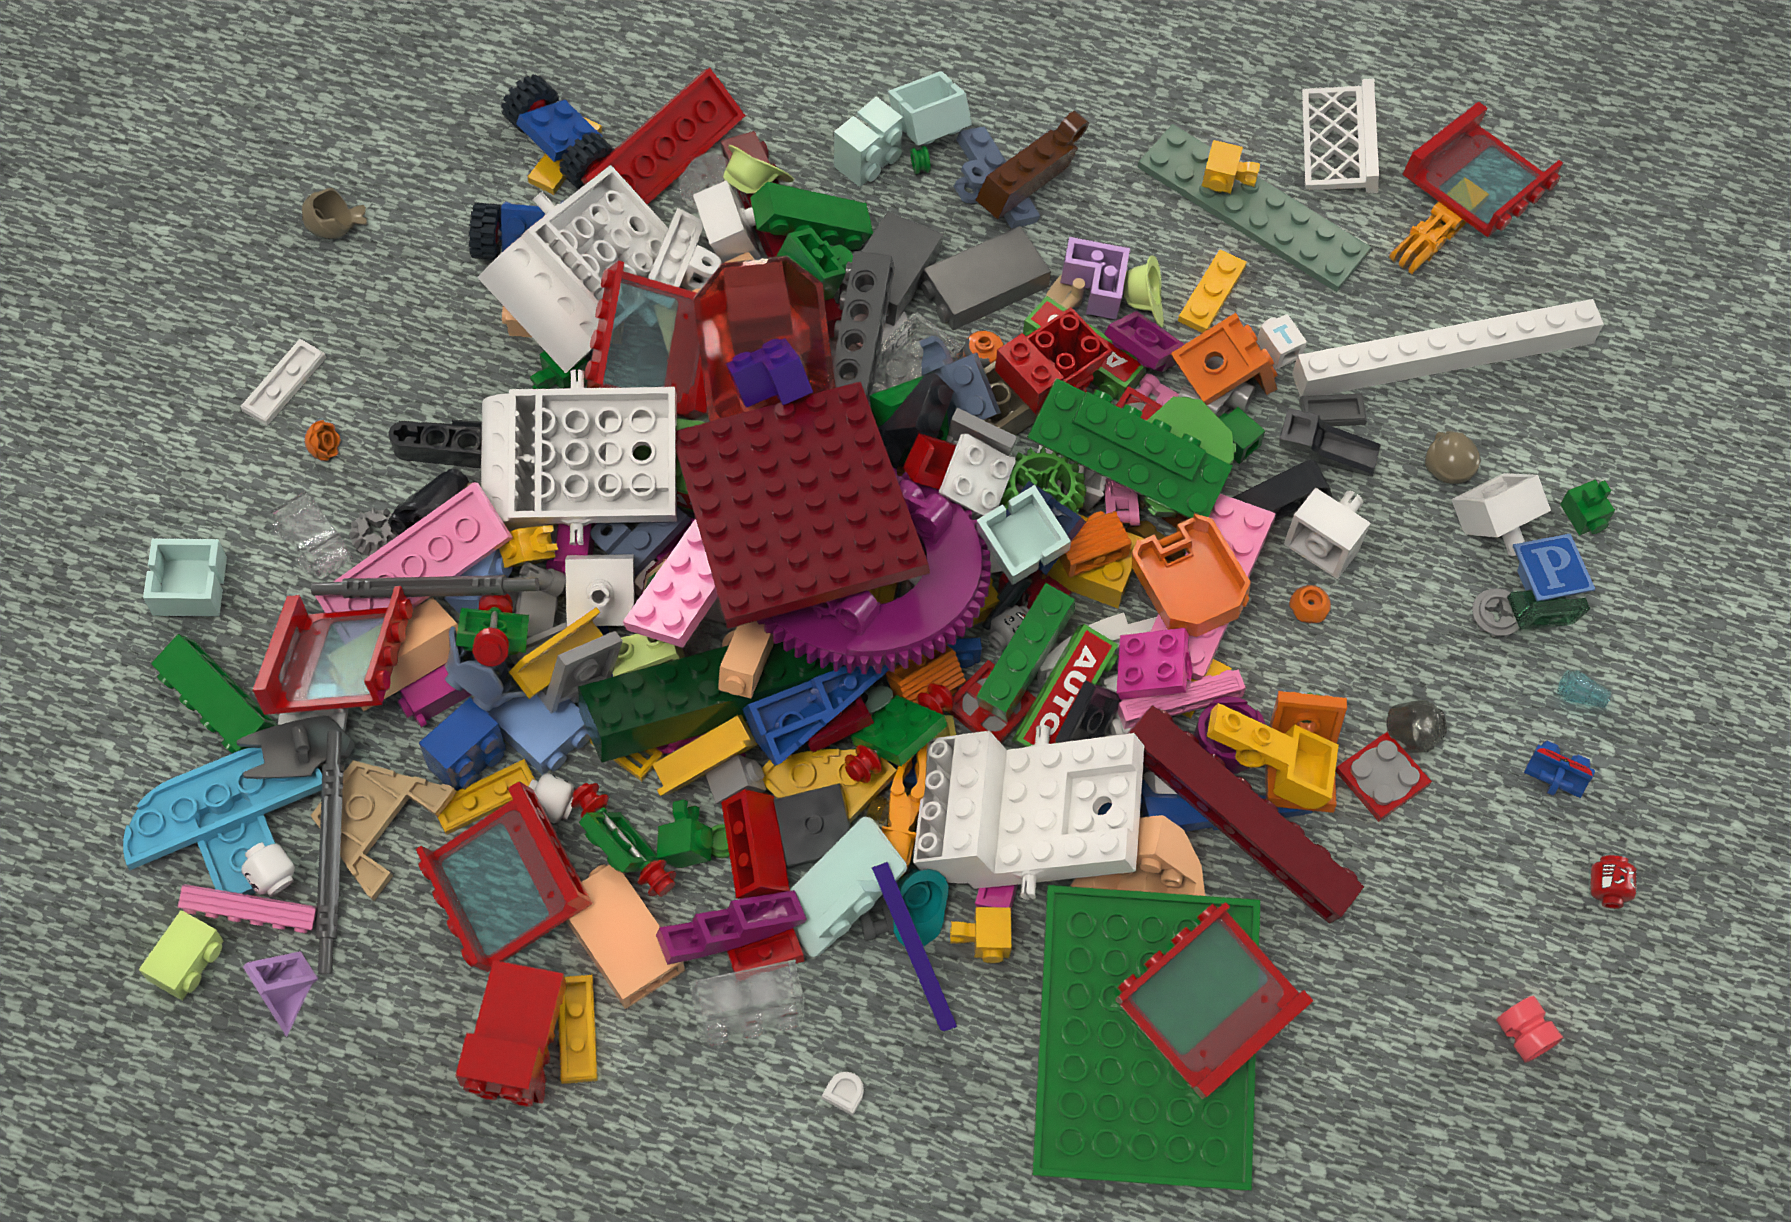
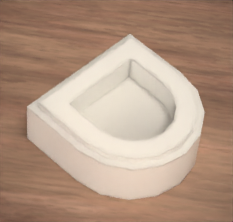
[821,1072,864,1116]

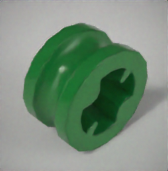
[910,146,931,175]

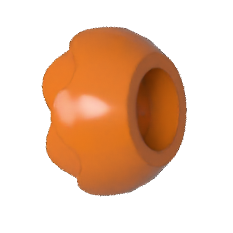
[304,420,341,461]
[1289,585,1331,623]

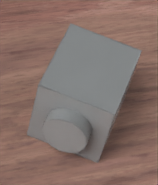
[705,755,767,805]

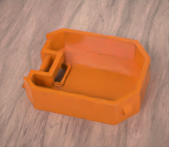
[1132,513,1251,637]

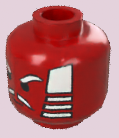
[1590,855,1637,909]

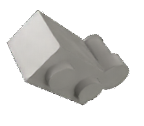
[507,562,566,638]

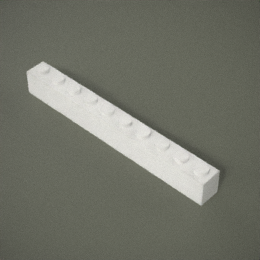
[1292,299,1604,396]

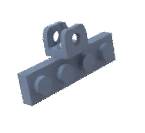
[954,127,1040,229]
[590,507,691,578]

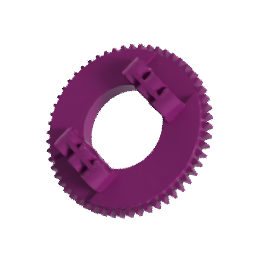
[757,468,991,674]

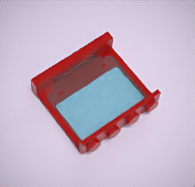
[1402,101,1564,238]
[584,260,726,420]
[252,586,413,715]
[415,781,592,972]
[1115,902,1314,1099]

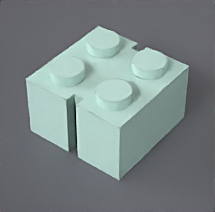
[888,71,972,146]
[834,97,903,187]
[977,485,1071,585]
[143,538,227,616]

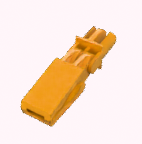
[1389,180,1488,274]
[881,744,927,876]

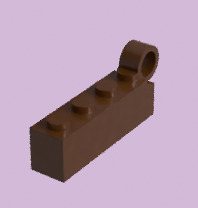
[975,110,1089,219]

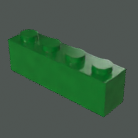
[750,182,873,250]
[976,583,1075,722]
[151,634,277,753]

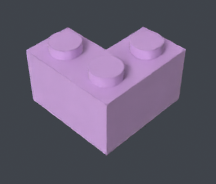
[1060,237,1130,320]

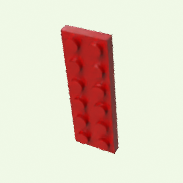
[581,68,745,205]

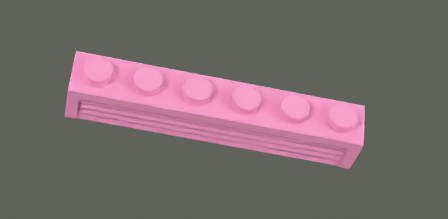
[1117,670,1246,729]
[178,884,317,933]

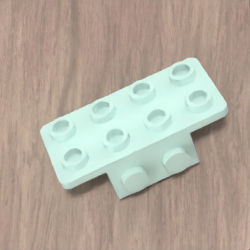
[790,817,907,957]

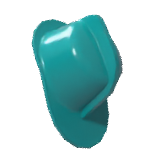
[893,869,949,947]

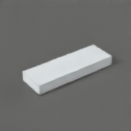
[240,339,326,426]

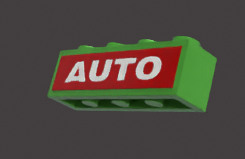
[1023,296,1147,401]
[1011,624,1118,748]

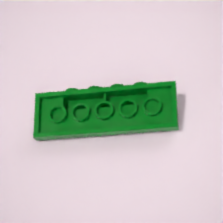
[1027,378,1233,519]

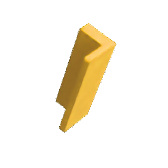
[509,607,603,699]
[652,715,757,796]

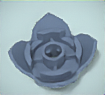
[445,626,526,712]

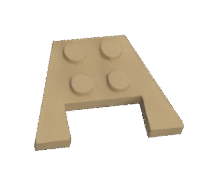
[310,760,457,901]

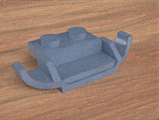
[919,336,1001,428]

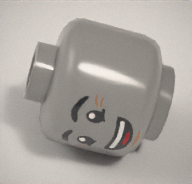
[988,605,1029,651]

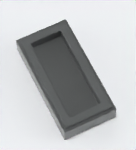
[1299,393,1367,426]

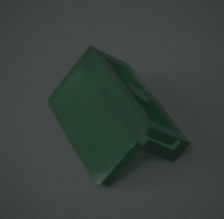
[1507,590,1590,629]

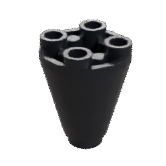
[388,469,469,535]

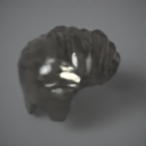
[1386,700,1447,753]

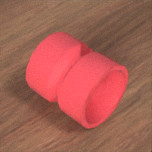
[1496,995,1564,1063]

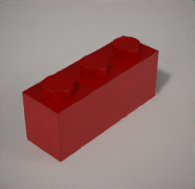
[721,789,790,899]

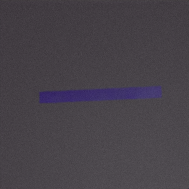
[872,862,957,1032]

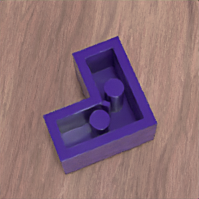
[726,338,813,408]

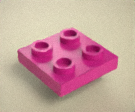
[1117,628,1192,700]

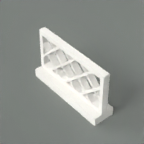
[1302,79,1379,193]

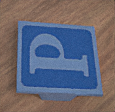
[1513,533,1595,602]

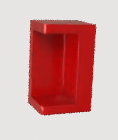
[903,433,957,490]

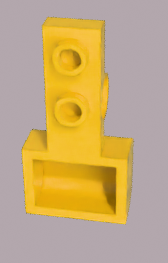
[1207,703,1339,809]

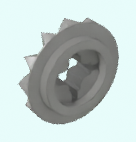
[349,507,398,556]
[1471,588,1525,638]

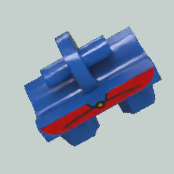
[1524,741,1595,798]

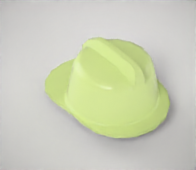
[723,145,794,194]
[1123,255,1164,327]

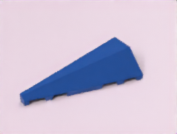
[743,663,897,766]
[1140,780,1313,832]

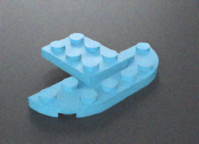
[123,747,322,895]

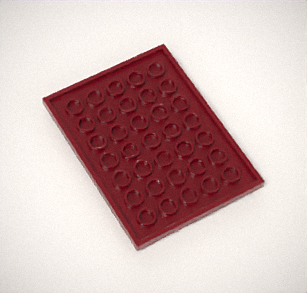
[676,381,930,629]

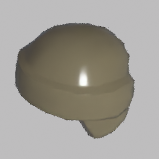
[302,187,367,239]
[1425,431,1481,484]

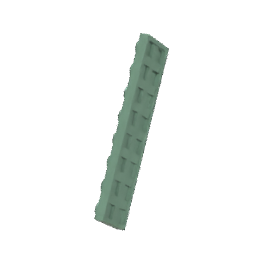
[1137,124,1371,292]

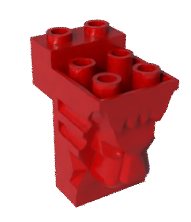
[995,307,1113,414]
[455,960,567,1107]

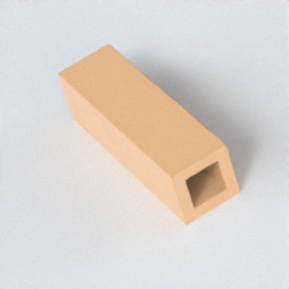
[718,621,774,698]

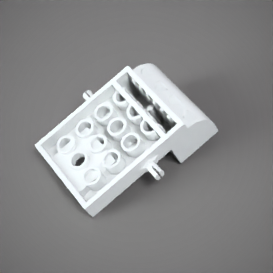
[477,165,668,373]
[481,370,677,545]
[913,725,1144,900]

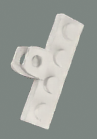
[641,208,721,309]

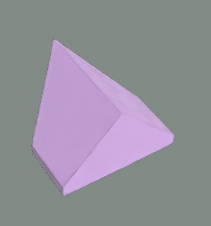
[243,951,318,1037]

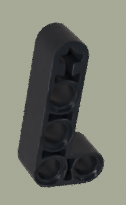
[389,421,482,469]
[1232,460,1333,522]

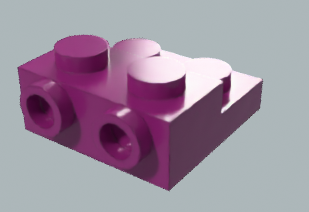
[1104,311,1185,372]

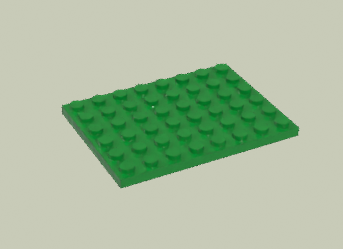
[1032,885,1261,1191]

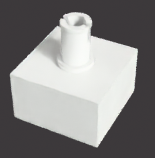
[693,180,762,264]
[1451,473,1551,556]
[1284,488,1370,579]
[565,554,635,626]

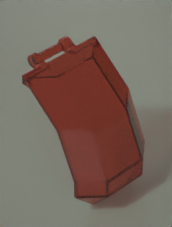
[693,255,836,422]

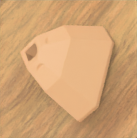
[1070,815,1205,896]

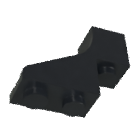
[878,373,954,470]
[1280,408,1381,477]

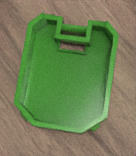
[1144,396,1236,518]

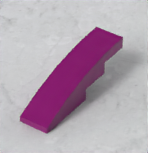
[656,890,807,965]

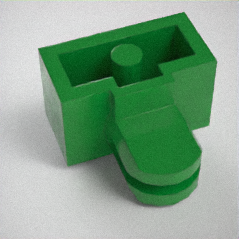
[775,228,853,304]

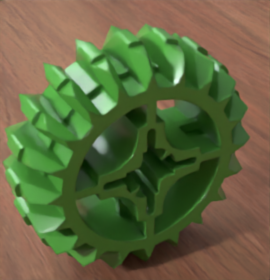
[1000,447,1087,514]

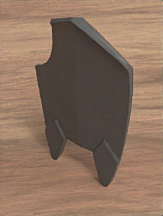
[237,716,355,779]

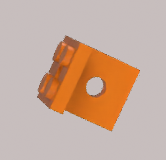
[1171,312,1278,405]
[1265,691,1347,813]

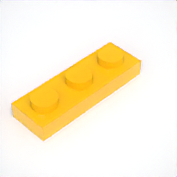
[1178,249,1247,333]

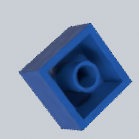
[419,697,506,791]

